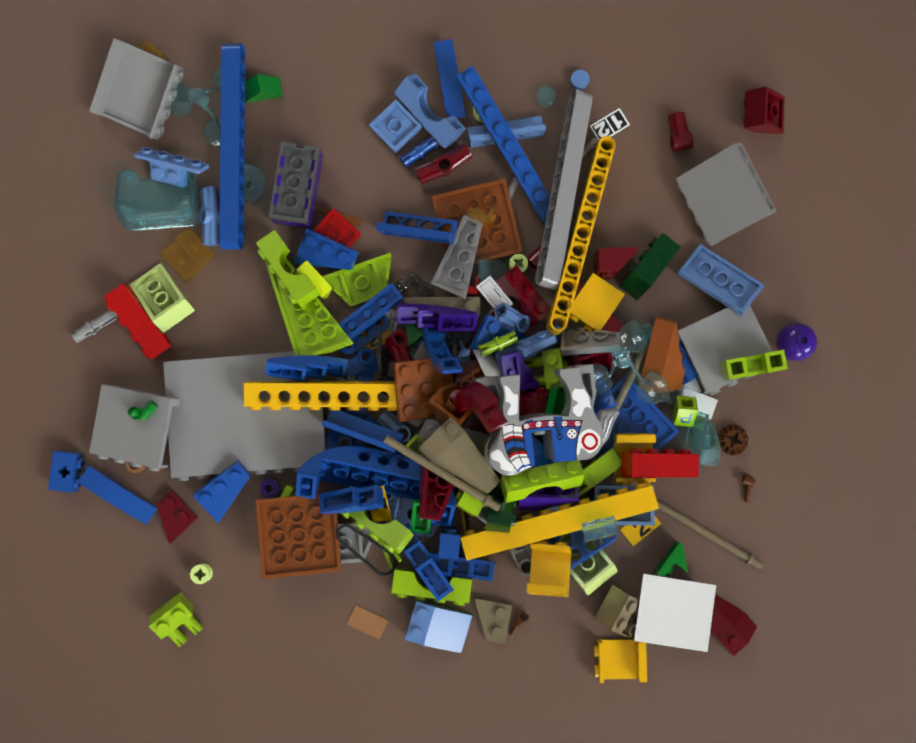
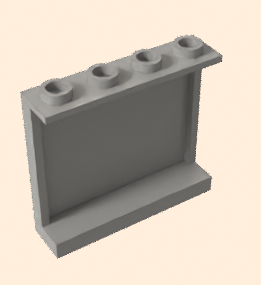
[89,38,184,140]
[676,142,777,246]
[678,306,773,396]
[89,384,180,471]

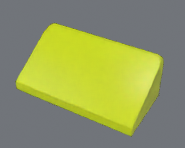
[297,261,332,299]

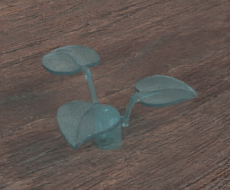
[170,66,221,147]
[593,319,670,404]

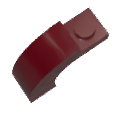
[449,382,508,433]

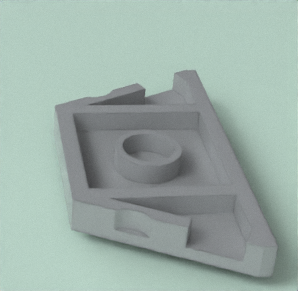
[338,522,380,564]

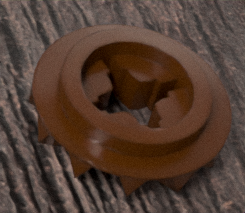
[718,424,749,455]

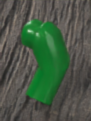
[128,400,158,420]

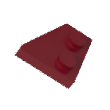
[157,490,199,544]

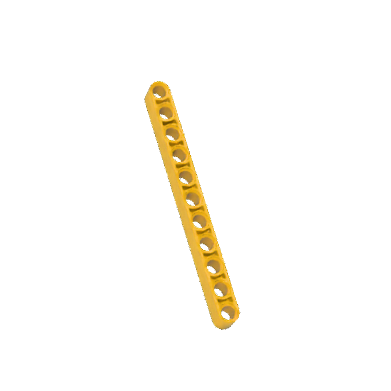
[546,136,616,335]

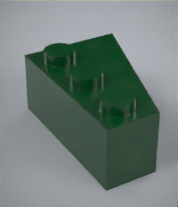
[620,233,681,301]

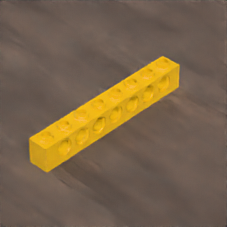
[244,381,397,411]

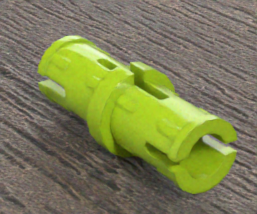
[478,331,518,357]

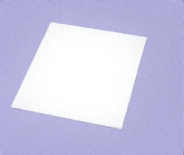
[634,574,716,652]

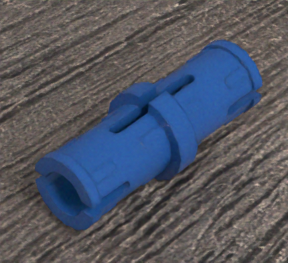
[400,137,438,168]

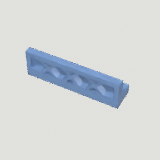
[467,116,546,148]

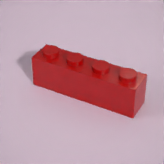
[104,283,173,360]
[621,449,699,477]

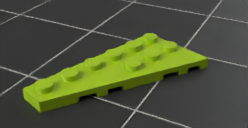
[265,258,354,356]

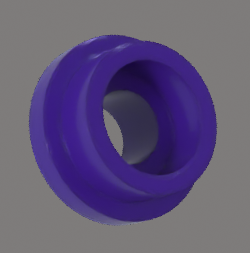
[260,478,280,498]

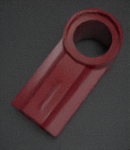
[668,111,693,152]
[384,330,412,362]

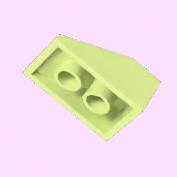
[129,263,195,333]
[559,534,618,596]

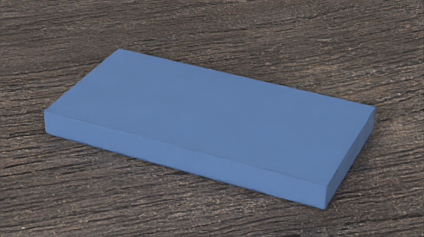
[678,244,765,316]

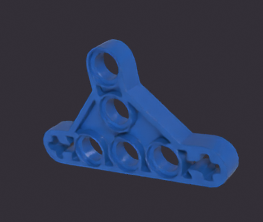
[549,525,617,570]

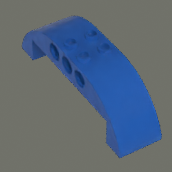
[296,446,457,528]

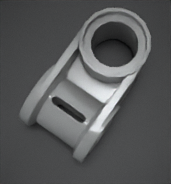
[510,544,532,576]

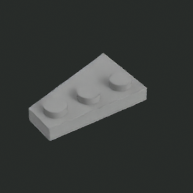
[561,326,620,356]

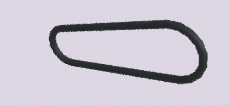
[336,524,397,576]

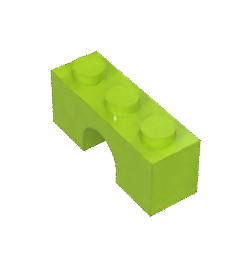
[720,350,788,381]

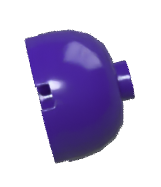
[776,323,817,361]

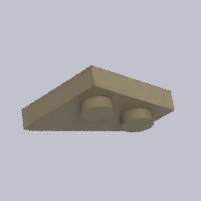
[475,597,512,644]

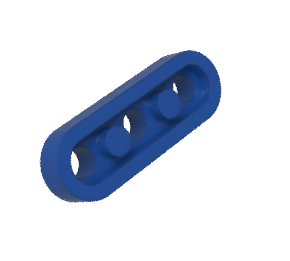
[340,315,390,355]

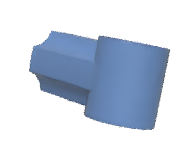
[494,302,530,332]
[377,410,413,443]

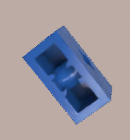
[48,451,85,493]
[438,527,460,559]

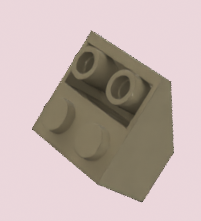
[594,585,640,639]

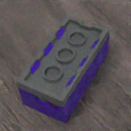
[268,141,323,229]

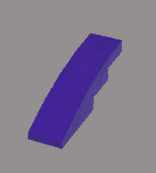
[396,303,478,332]

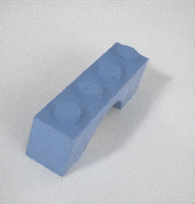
[394,74,466,148]

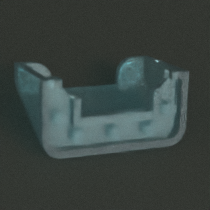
[114,170,199,230]

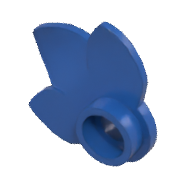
[346,347,384,381]

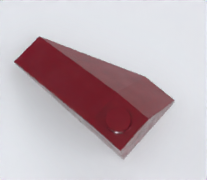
[419,452,458,521]
[690,580,757,656]

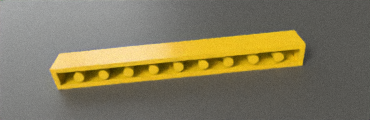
[460,482,659,560]

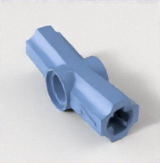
[199,186,220,246]

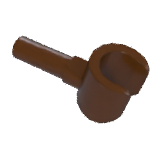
[741,474,755,502]
[509,611,529,636]

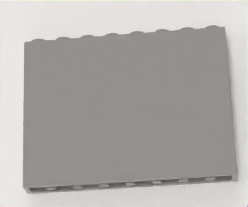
[163,351,327,481]

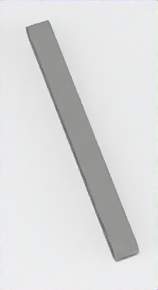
[535,88,593,290]

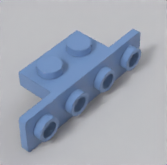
[134,147,209,188]
[495,325,561,370]

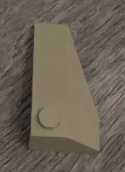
[418,417,501,495]

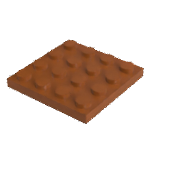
[431,179,523,265]
[256,493,342,579]

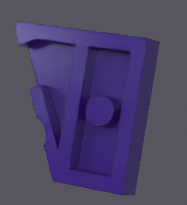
[498,351,539,391]

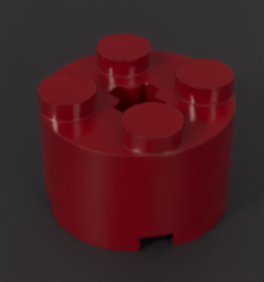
[519,386,548,416]

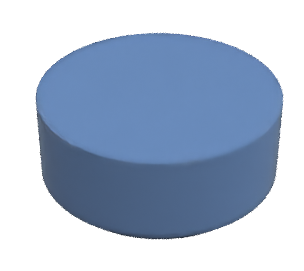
[570,70,590,90]

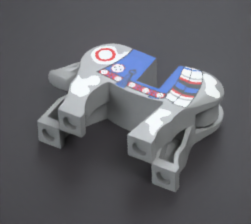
[472,364,619,476]

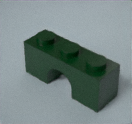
[486,469,516,533]

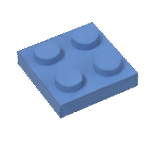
[369,100,422,154]

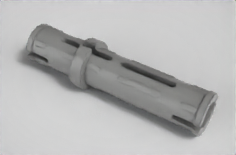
[71,310,118,343]

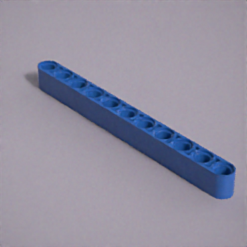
[219,43,245,250]

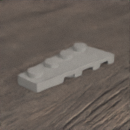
[431,215,483,299]

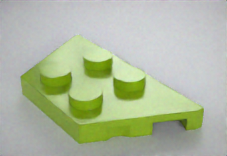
[322,253,392,307]

